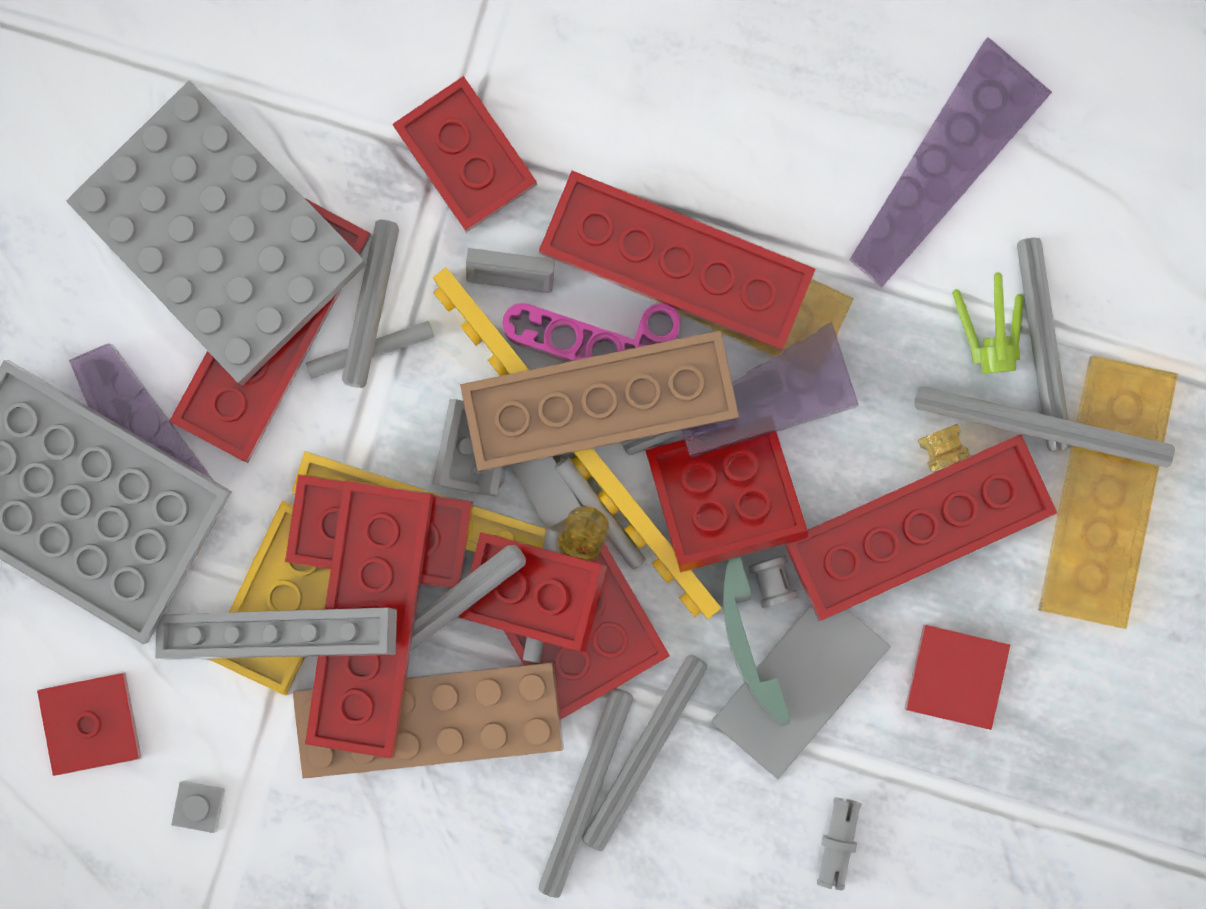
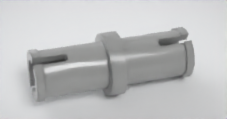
[817,797,862,890]

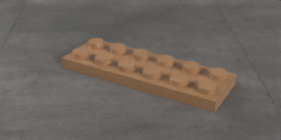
[460,330,739,472]
[292,661,564,779]

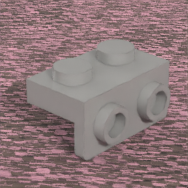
[433,399,506,496]

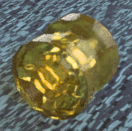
[917,424,971,472]
[558,506,609,561]

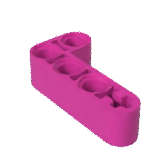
[502,303,680,362]

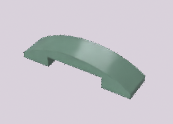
[723,556,791,727]

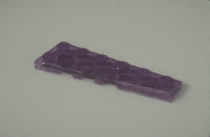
[849,37,1052,288]

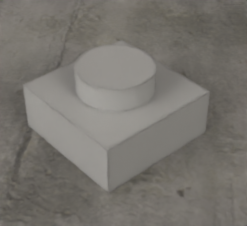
[171,781,225,833]

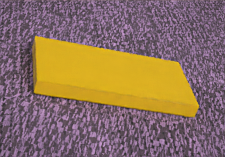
[208,501,331,696]

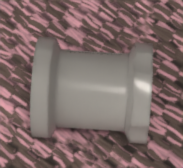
[748,555,798,608]

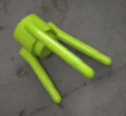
[952,272,1024,374]

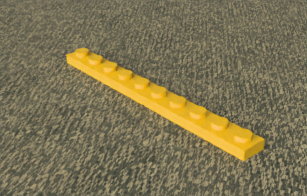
[433,267,722,619]

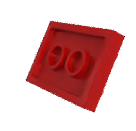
[392,76,537,233]
[459,532,607,652]

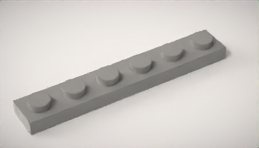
[155,608,397,660]

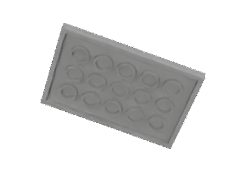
[66,80,368,386]
[0,360,233,645]

